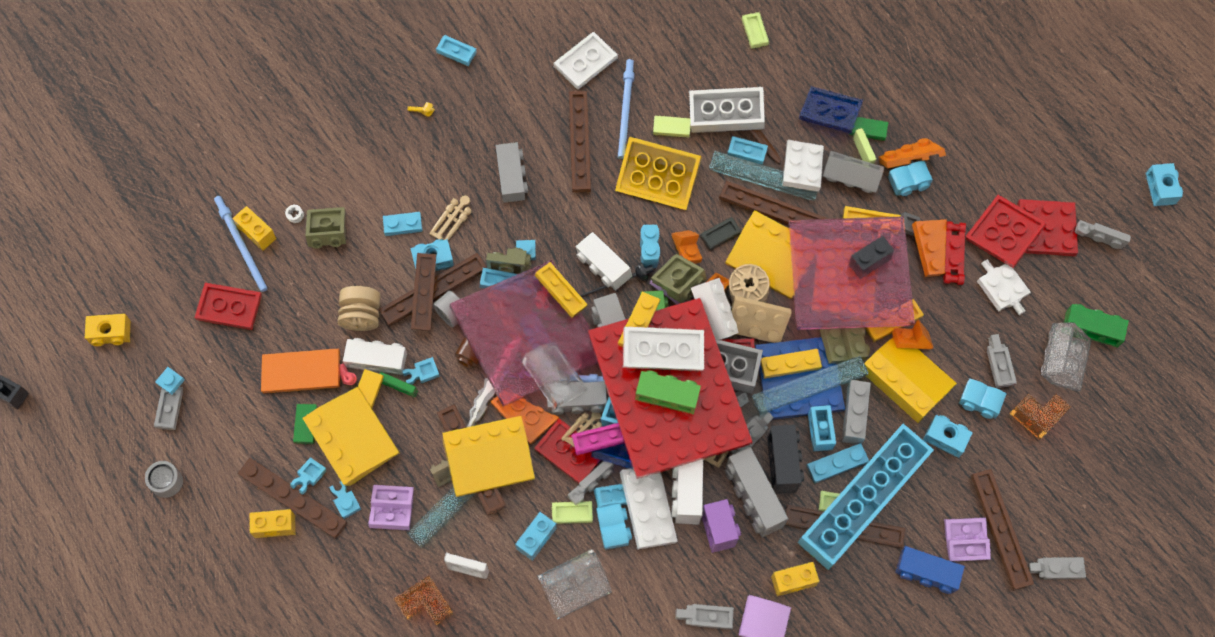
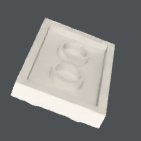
[554,32,618,90]
[782,140,824,192]

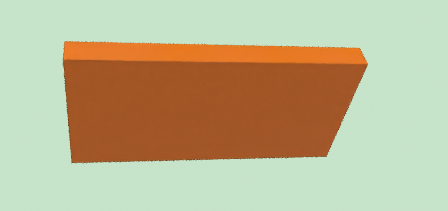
[261,349,340,393]

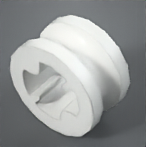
[285,205,304,223]

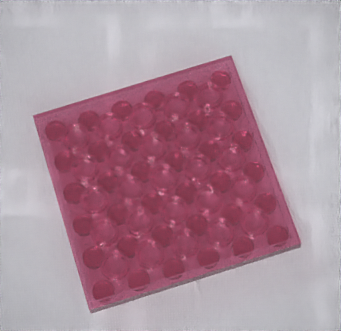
[789,216,915,330]
[449,260,598,407]

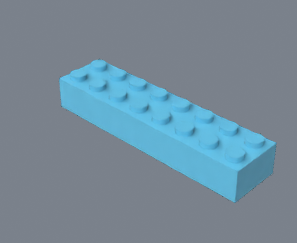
[797,424,934,570]

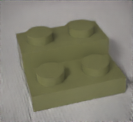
[305,207,346,249]
[486,247,531,276]
[651,254,707,303]
[819,321,870,364]

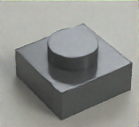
[899,212,920,237]

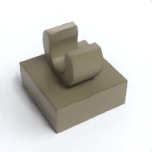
[430,460,452,487]

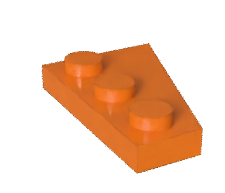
[878,138,946,168]
[912,219,947,277]
[491,389,559,445]

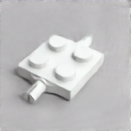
[977,259,1031,315]

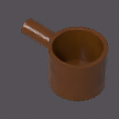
[455,337,499,368]

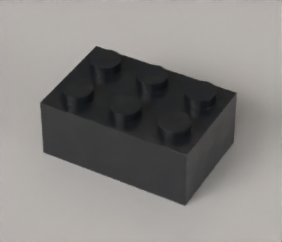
[767,425,804,494]

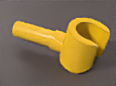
[408,102,435,117]

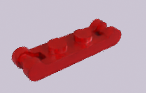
[943,221,966,285]

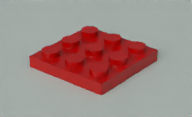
[965,195,1046,268]
[1018,199,1078,256]

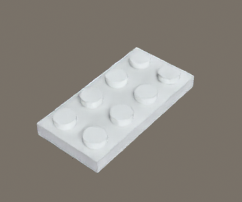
[623,327,704,371]
[620,468,677,549]

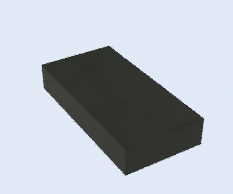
[700,217,742,251]

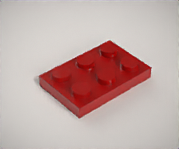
[194,283,262,330]
[534,419,606,484]

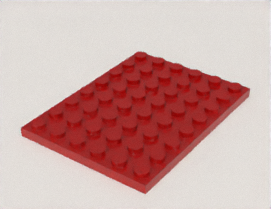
[588,298,752,479]

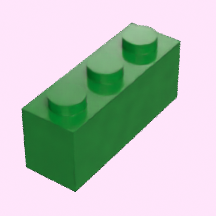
[1062,304,1129,347]

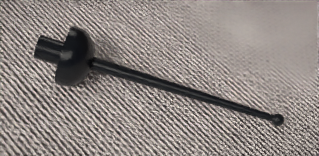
[580,262,654,297]

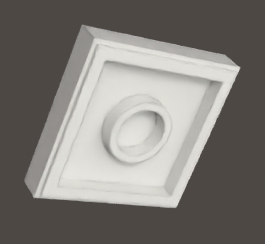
[445,553,489,579]

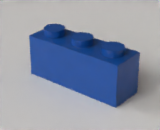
[895,546,965,594]

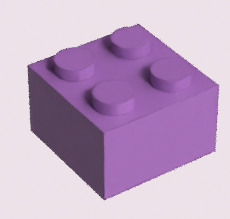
[702,499,741,553]

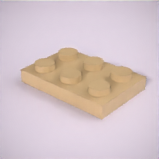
[731,296,791,343]

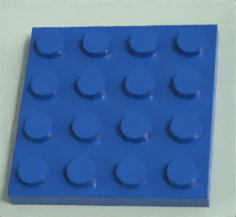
[755,337,845,420]

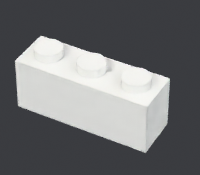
[576,232,632,291]
[691,278,739,340]
[343,338,407,375]

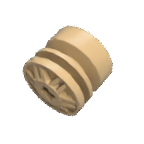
[729,264,769,303]
[337,286,381,331]

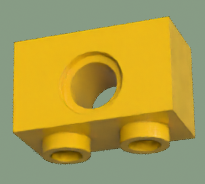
[232,206,277,251]
[85,314,131,346]
[250,509,296,538]
[771,562,819,596]

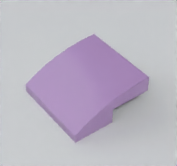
[369,485,414,530]
[944,518,991,561]
[738,595,791,637]

